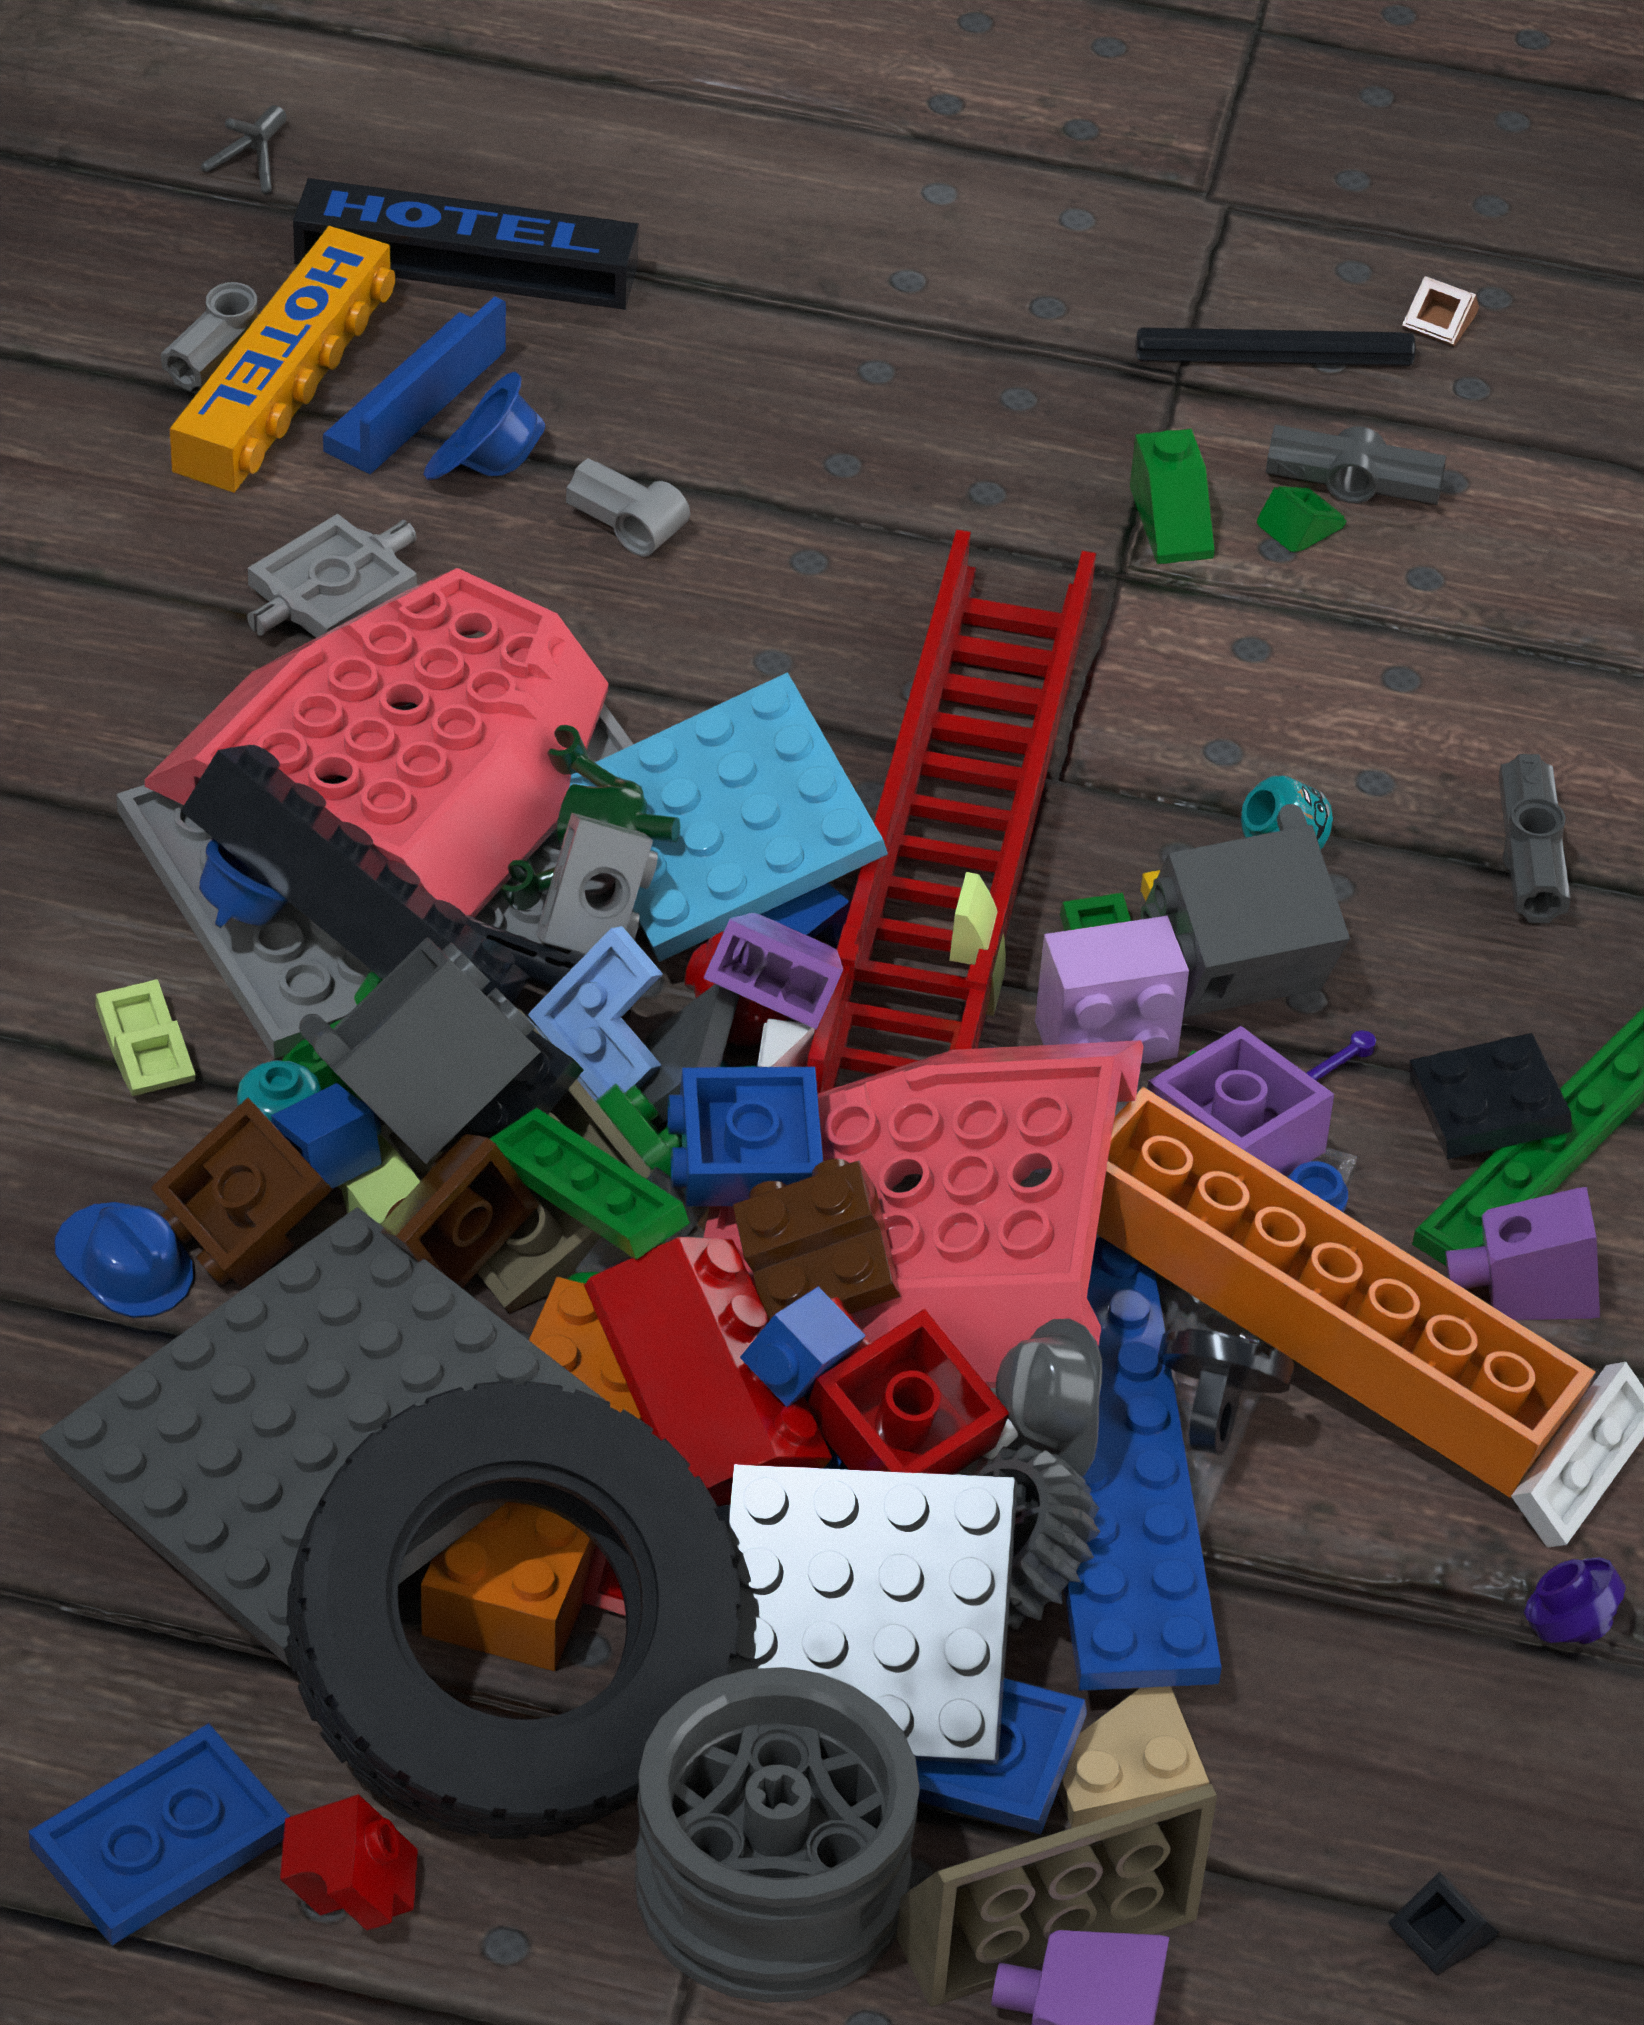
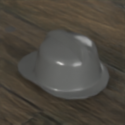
[996,1319,1102,1477]

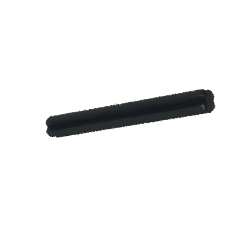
[1135,327,1416,366]

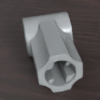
[161,282,259,392]
[566,458,690,557]

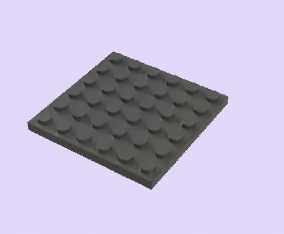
[39,1207,610,1667]

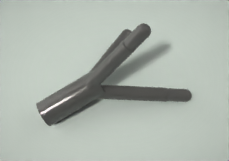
[201,105,287,195]

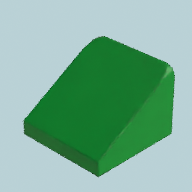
[1257,486,1347,552]

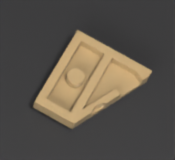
[1058,1686,1209,1828]

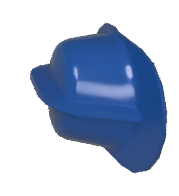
[423,372,545,480]
[199,838,289,928]
[55,1202,193,1318]

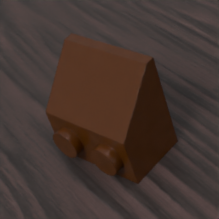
[380,1134,539,1288]

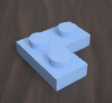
[528,926,663,1098]

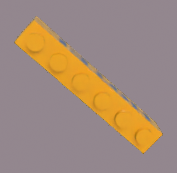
[170,226,395,493]

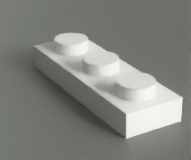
[1511,1362,1644,1548]

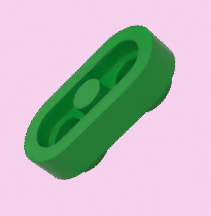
[596,1083,682,1192]

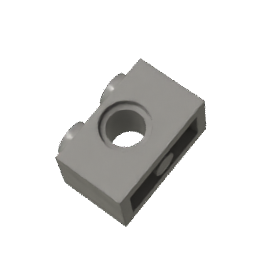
[536,813,658,954]

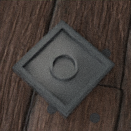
[640,984,740,1129]

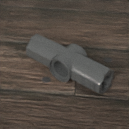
[1266,424,1447,505]
[1499,754,1570,923]

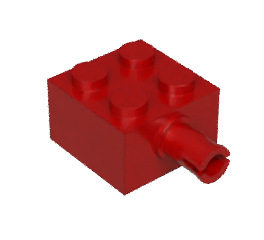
[808,1297,1009,1475]

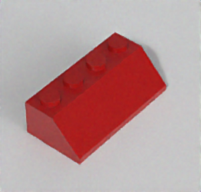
[584,1237,832,1506]

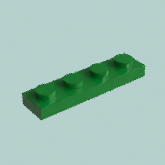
[490,1108,690,1260]

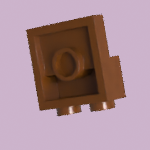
[151,1098,333,1289]
[733,1159,901,1320]

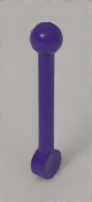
[1306,1030,1376,1081]

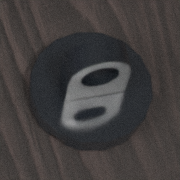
[1158,1328,1294,1455]

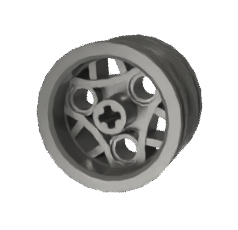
[635,1667,920,2003]

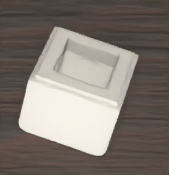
[757,1019,815,1067]

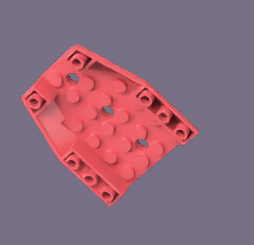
[144,568,609,918]
[703,1040,1144,1388]

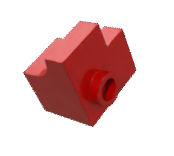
[280,1794,418,1931]

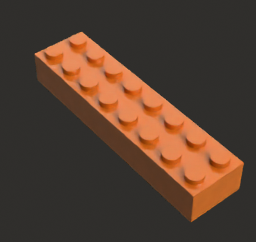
[1097,1087,1596,1498]

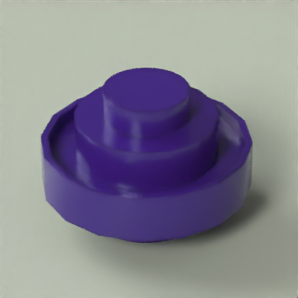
[1524,1557,1626,1644]

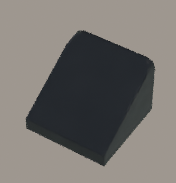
[1388,1872,1499,1975]

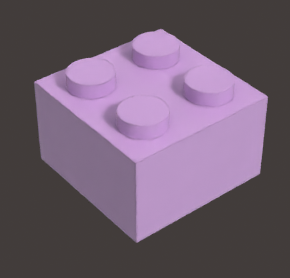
[1035,916,1189,1063]

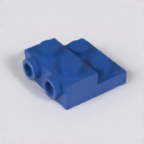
[667,1067,823,1207]

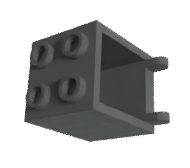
[1141,804,1350,1018]
[299,937,540,1163]

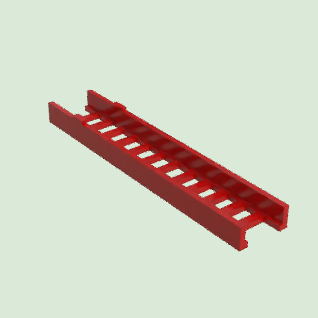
[807,529,1096,1094]

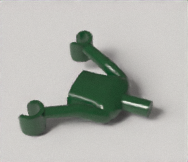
[500,725,680,910]

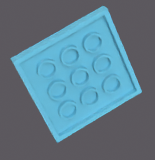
[569,672,888,962]

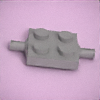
[247,514,417,638]

